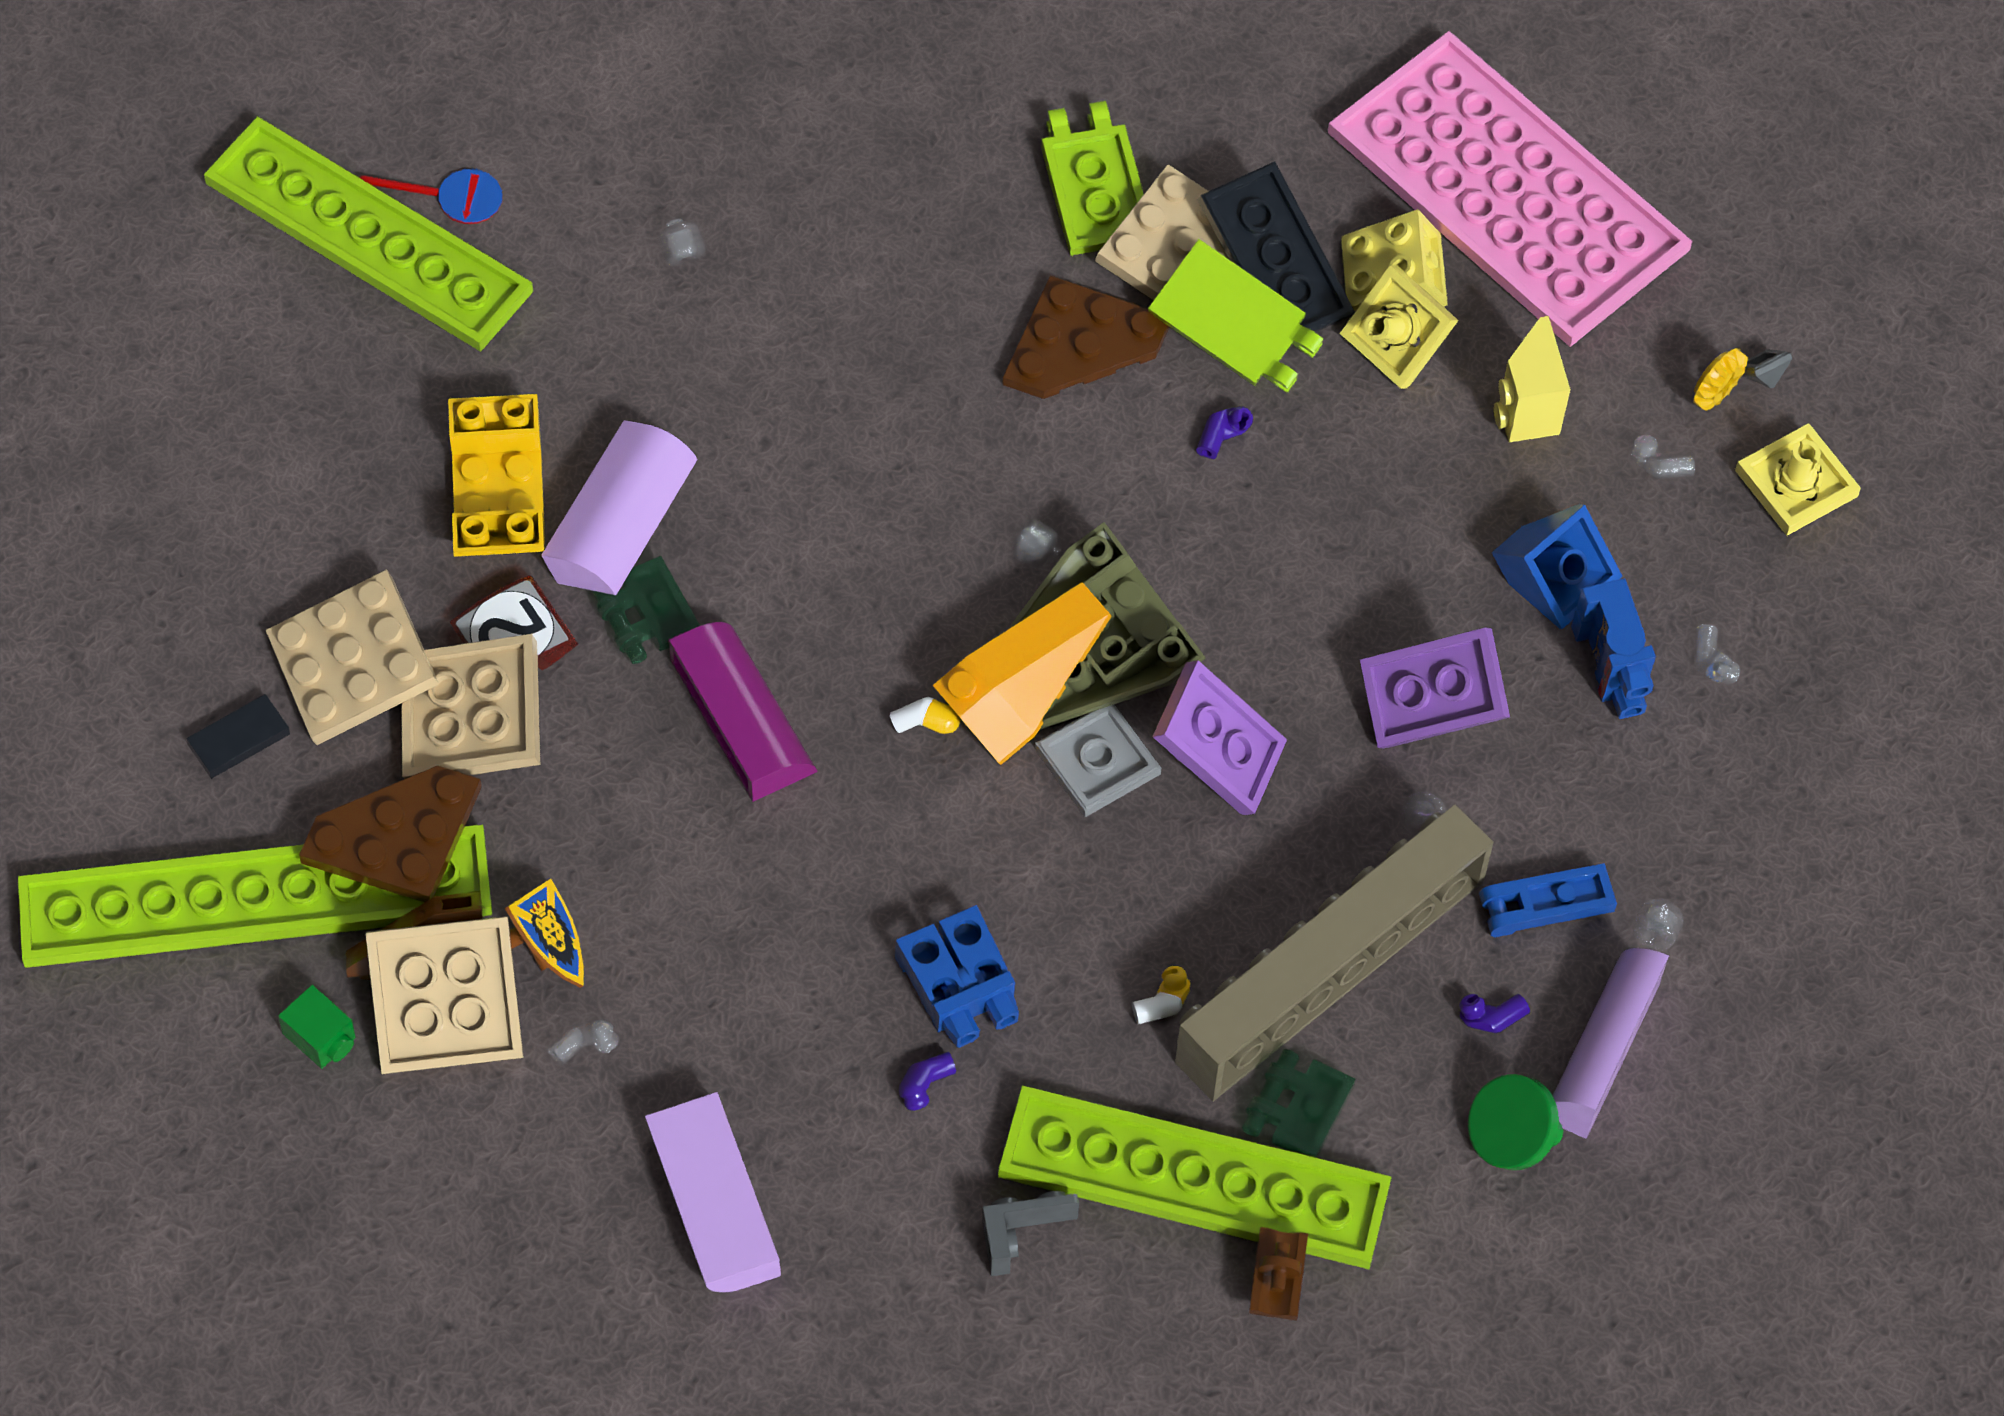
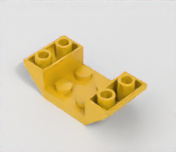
[448,394,545,557]

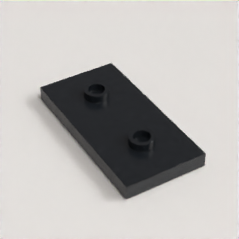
[1197,161,1355,333]

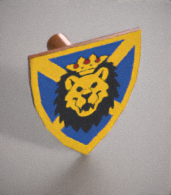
[505,878,584,988]

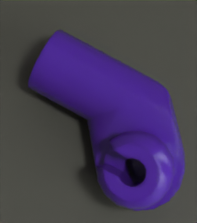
[1196,406,1253,459]
[1459,994,1530,1033]
[899,1052,956,1111]

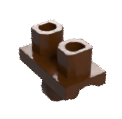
[1249,1227,1308,1321]

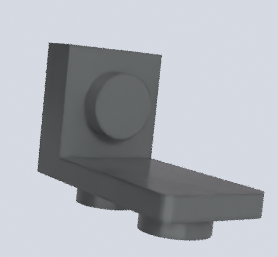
[982,1191,1079,1276]

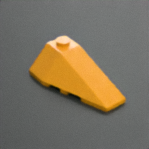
[933,582,1112,765]

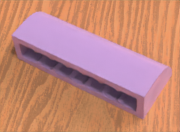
[541,420,698,595]
[1553,948,1669,1139]
[645,1092,781,1292]

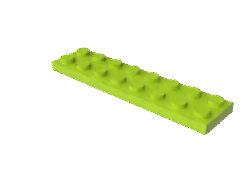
[204,116,533,352]
[998,1086,1392,1270]

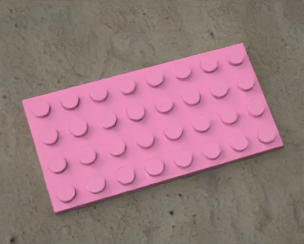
[1328,31,1692,347]

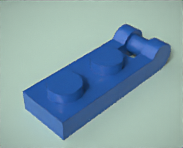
[1479,863,1617,937]

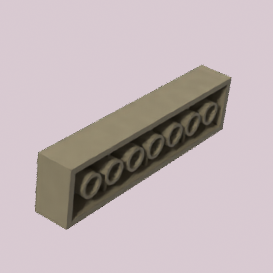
[1175,804,1494,1102]

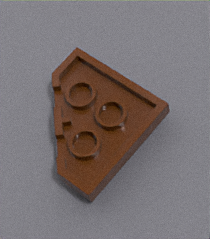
[1003,276,1170,399]
[299,765,482,902]

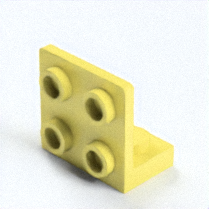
[1341,209,1448,310]

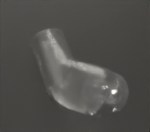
[1631,435,1695,479]
[1694,624,1740,685]

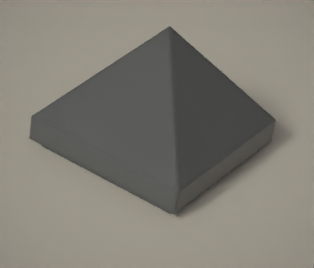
[1742,349,1793,389]

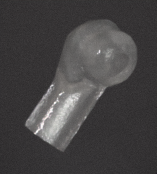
[547,1020,620,1066]

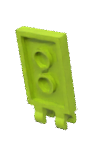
[1041,101,1144,256]
[1148,239,1323,393]

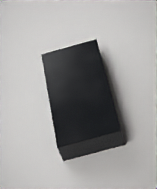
[186,694,290,779]

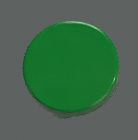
[1468,1074,1563,1171]

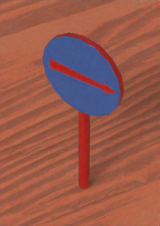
[359,169,502,224]

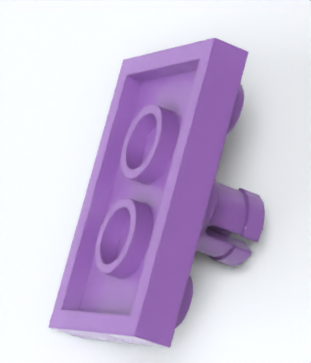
[1360,627,1510,749]
[1153,660,1287,815]

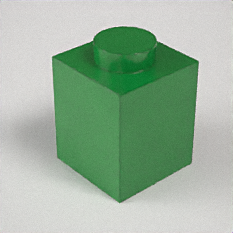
[278,985,356,1069]

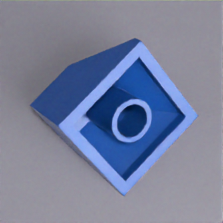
[1492,504,1622,629]

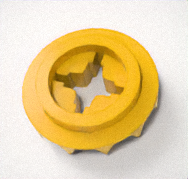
[1693,348,1748,411]

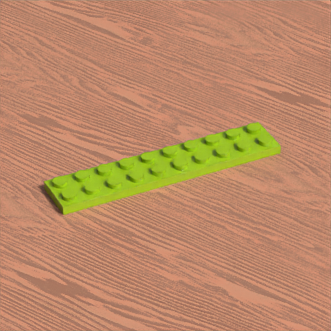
[18,825,493,968]

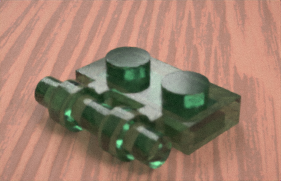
[593,556,700,664]
[1242,1049,1356,1158]

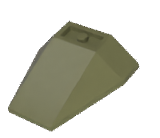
[1007,522,1206,729]

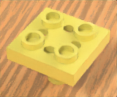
[1340,265,1459,388]
[1735,423,1861,536]

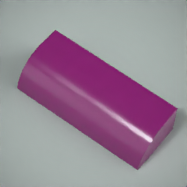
[669,622,817,802]

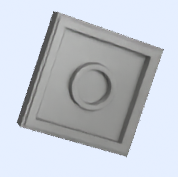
[1035,704,1161,817]

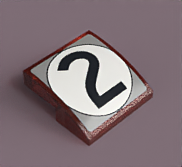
[450,575,579,670]

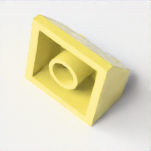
[1494,316,1570,442]

